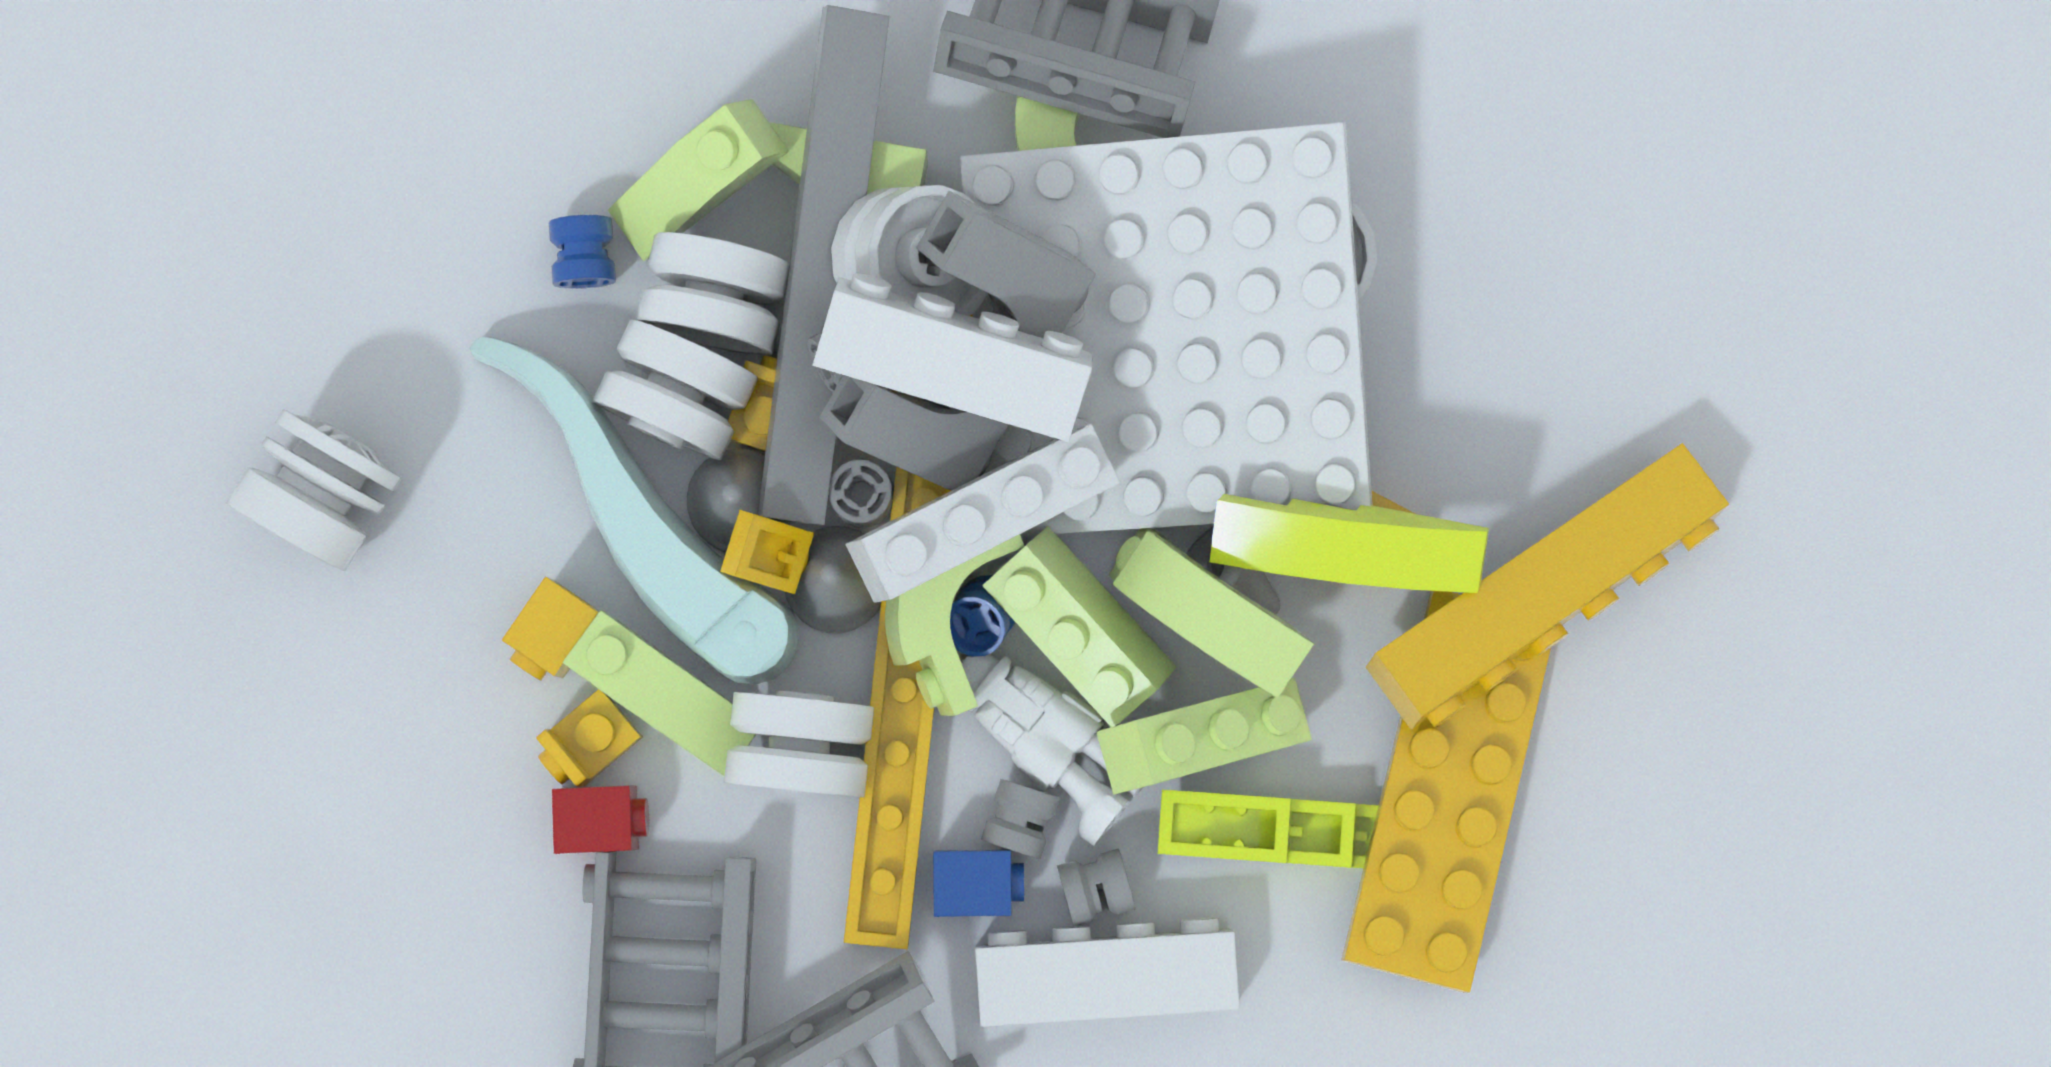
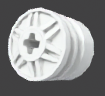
[226,409,401,571]

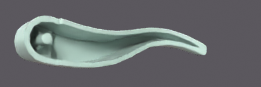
[470,337,799,685]

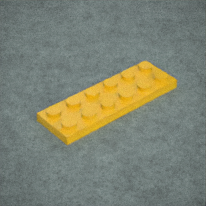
[1341,591,1551,993]

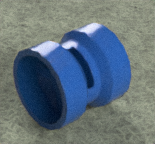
[549,215,616,289]
[950,575,1016,657]

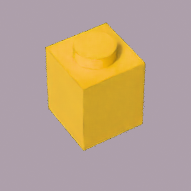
[502,576,600,681]

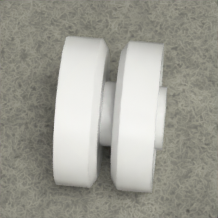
[831,185,988,316]
[635,232,790,355]
[592,319,758,460]
[724,690,874,797]

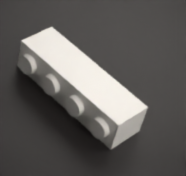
[812,273,1092,442]
[845,424,1120,603]
[975,918,1240,1027]

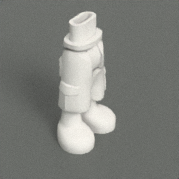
[962,653,1143,846]

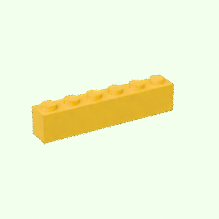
[1365,443,1729,730]

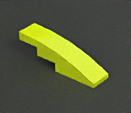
[1209,494,1489,593]
[1157,789,1379,868]

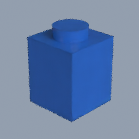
[933,850,1024,917]

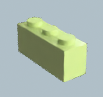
[982,526,1177,727]
[1096,678,1312,795]

